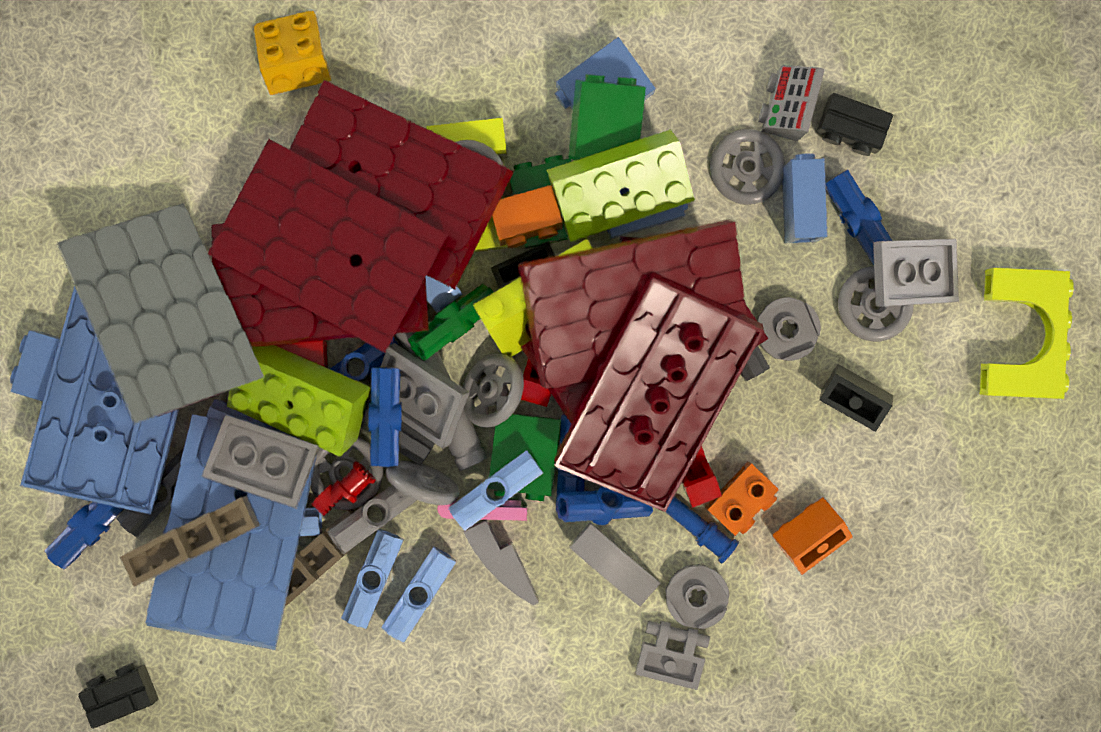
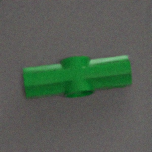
[408,283,494,361]

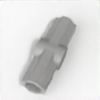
[327,485,417,554]

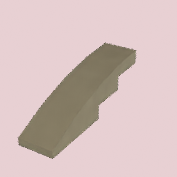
[120,496,260,587]
[285,509,355,607]

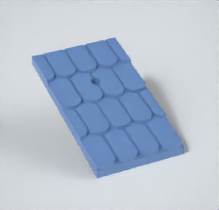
[20,286,179,514]
[146,414,318,650]

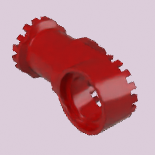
[311,461,376,516]

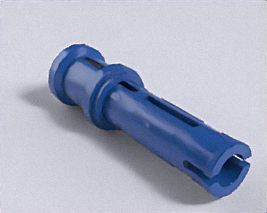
[666,496,739,564]

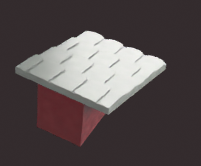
[57,203,264,424]

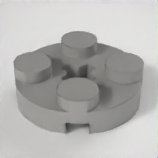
[757,297,821,361]
[666,564,729,629]

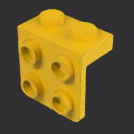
[254,11,332,95]

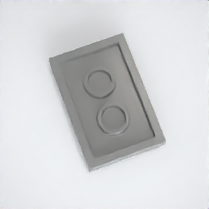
[873,239,959,307]
[370,343,469,449]
[202,415,319,509]

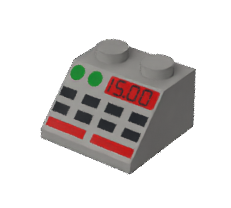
[758,65,825,141]

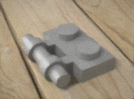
[635,621,710,690]

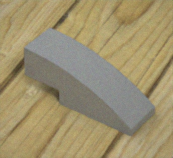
[463,520,539,605]
[569,522,661,606]

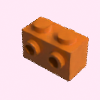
[492,185,563,248]
[705,462,779,536]
[772,497,853,575]

